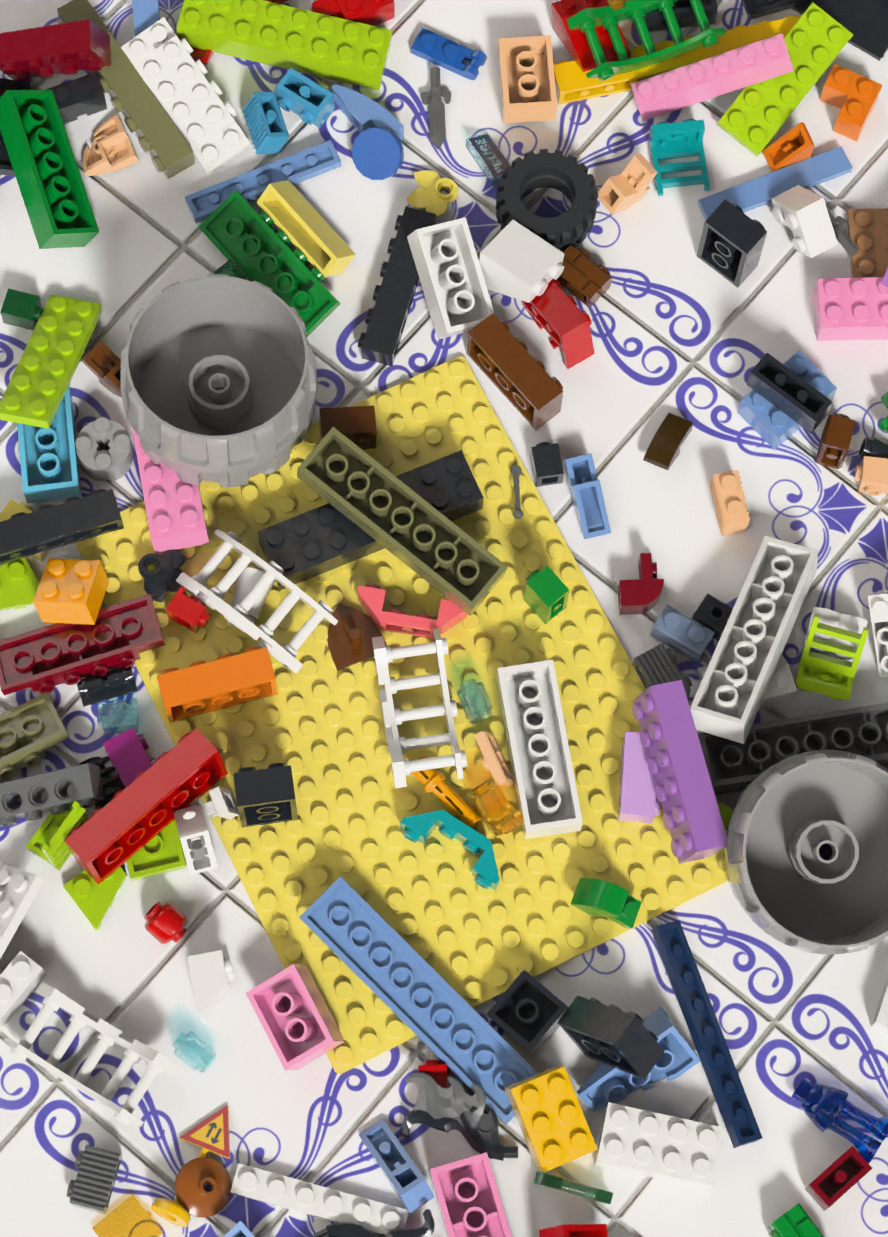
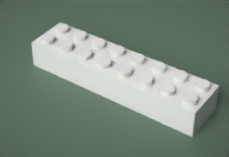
[690,536,818,744]

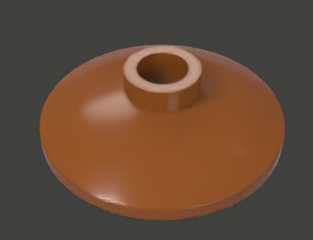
[175,1157,231,1218]

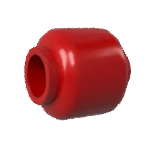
[144,901,187,944]

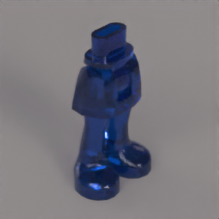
[791,1078,888,1164]

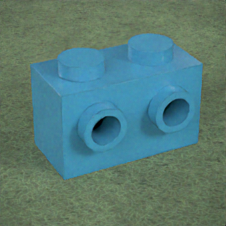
[276,68,335,128]

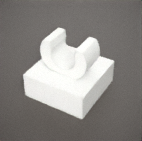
[202,786,239,819]

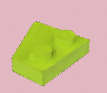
[63,866,127,931]

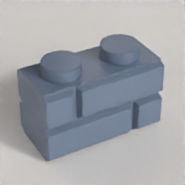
[650,605,715,664]

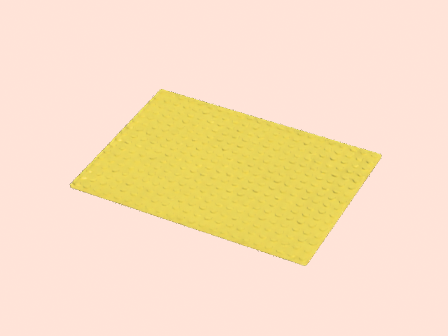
[75,356,728,1074]

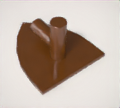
[328,603,387,671]

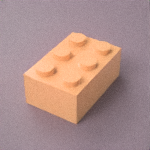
[498,35,557,123]

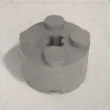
[75,417,133,481]

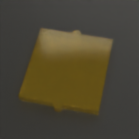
[92,1195,163,1237]

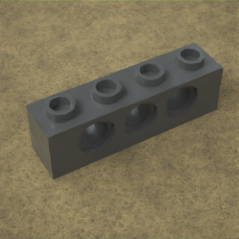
[0,763,104,827]

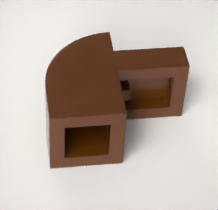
[81,341,122,397]

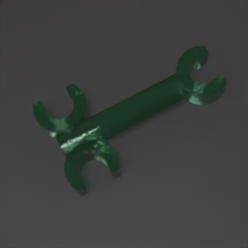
[533,1172,613,1204]

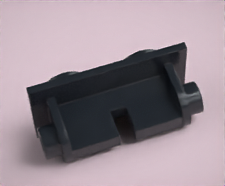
[77,667,137,707]

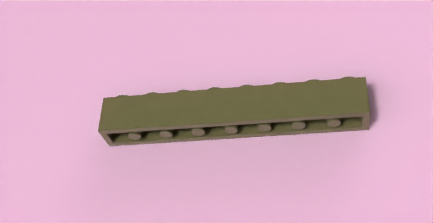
[56,0,195,179]

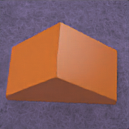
[762,122,814,172]

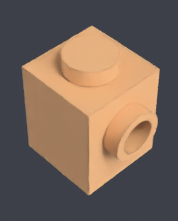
[854,456,888,496]

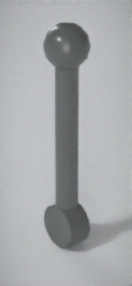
[510,465,524,520]

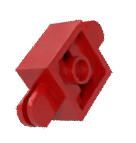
[312,0,395,26]

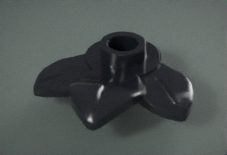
[138,550,187,602]

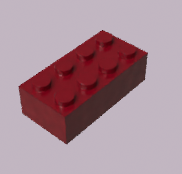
[0,19,111,82]

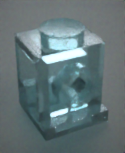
[97,698,139,733]

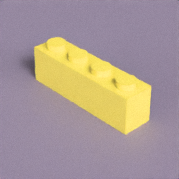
[256,180,356,277]

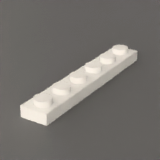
[230,1163,409,1236]

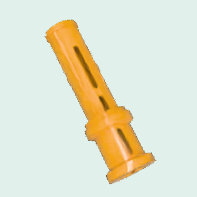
[410,755,482,828]

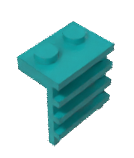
[648,119,710,196]

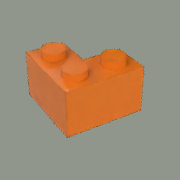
[820,64,882,142]

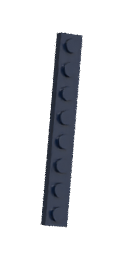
[651,921,763,1148]

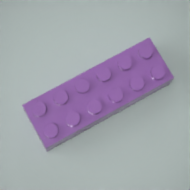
[632,680,727,864]

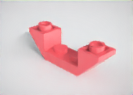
[357,584,467,639]

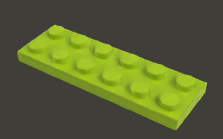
[716,3,853,157]
[0,295,103,429]

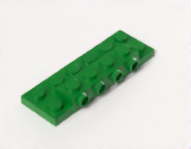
[198,190,341,337]

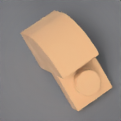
[598,153,658,215]

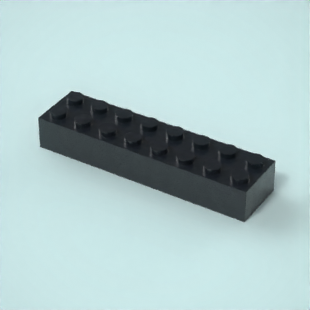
[257,450,484,591]

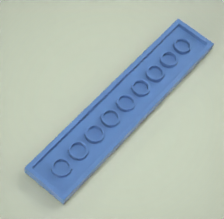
[299,876,538,1125]

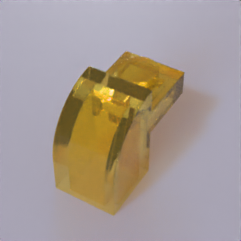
[466,779,524,837]

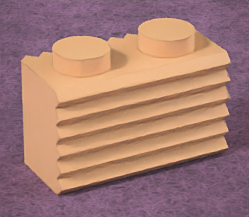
[710,470,751,536]

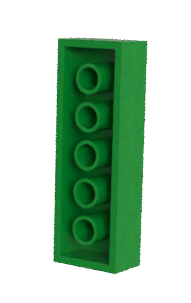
[0,90,99,249]

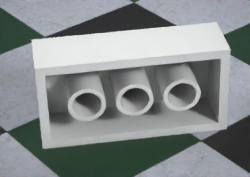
[407,217,495,340]
[595,1102,724,1190]

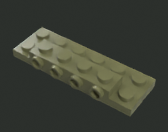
[0,693,69,780]

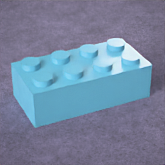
[17,386,82,503]

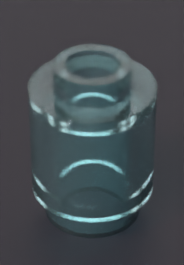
[457,679,492,723]
[172,1031,217,1073]

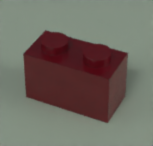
[804,1146,872,1211]

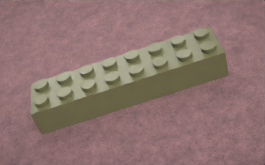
[297,427,508,616]

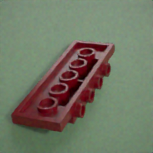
[0,594,165,696]

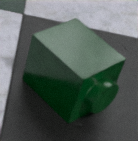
[0,288,44,331]

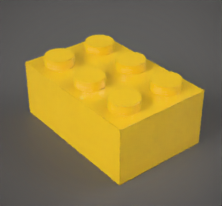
[504,1065,598,1173]

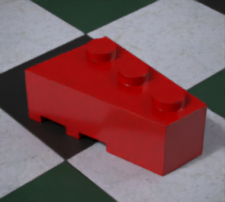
[521,279,595,369]

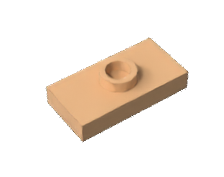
[474,731,514,788]

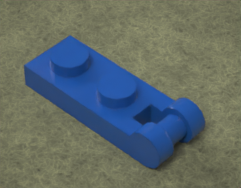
[411,27,487,80]

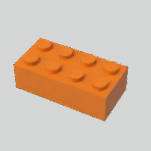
[157,646,278,723]

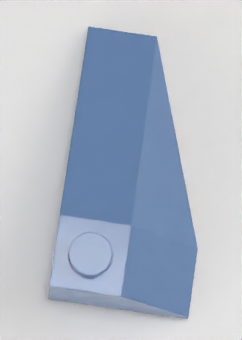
[577,1006,700,1112]

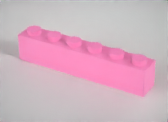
[631,34,794,121]

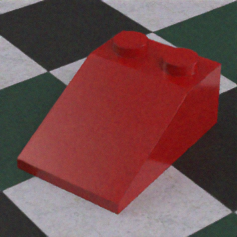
[551,0,631,72]

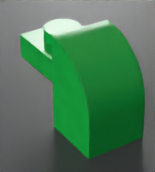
[571,878,642,929]

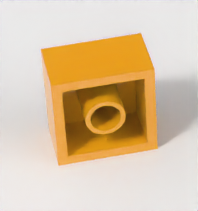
[33,558,109,625]

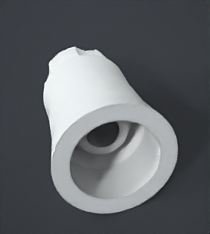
[227,567,276,629]

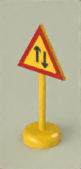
[151,1105,230,1227]

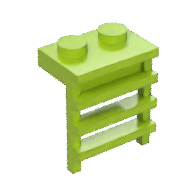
[795,614,869,701]
[26,801,90,871]

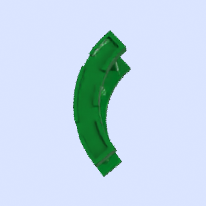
[566,0,726,81]

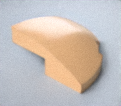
[82,114,139,176]

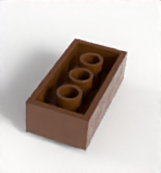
[466,313,563,430]

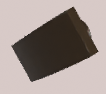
[643,413,693,470]

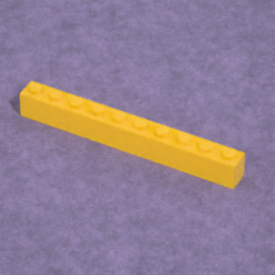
[554,15,802,105]

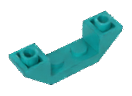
[400,810,499,891]

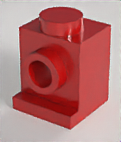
[166,587,212,634]

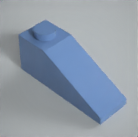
[359,1119,434,1213]

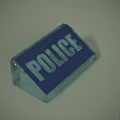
[466,133,511,187]

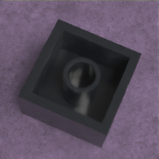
[486,970,569,1057]

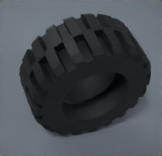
[496,149,598,251]

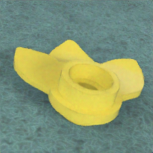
[407,170,459,217]

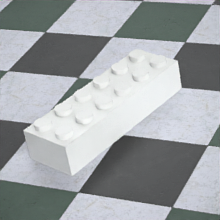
[496,660,583,839]

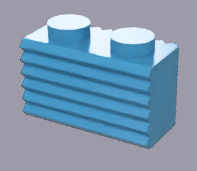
[242,92,290,155]

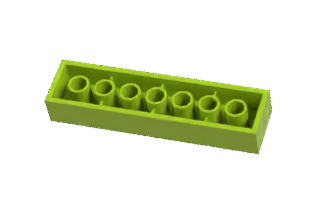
[176,0,393,91]

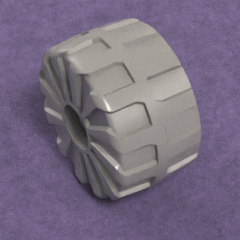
[120,274,317,488]
[724,750,888,955]

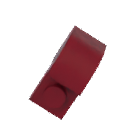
[618,553,664,615]

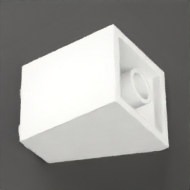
[479,220,564,303]

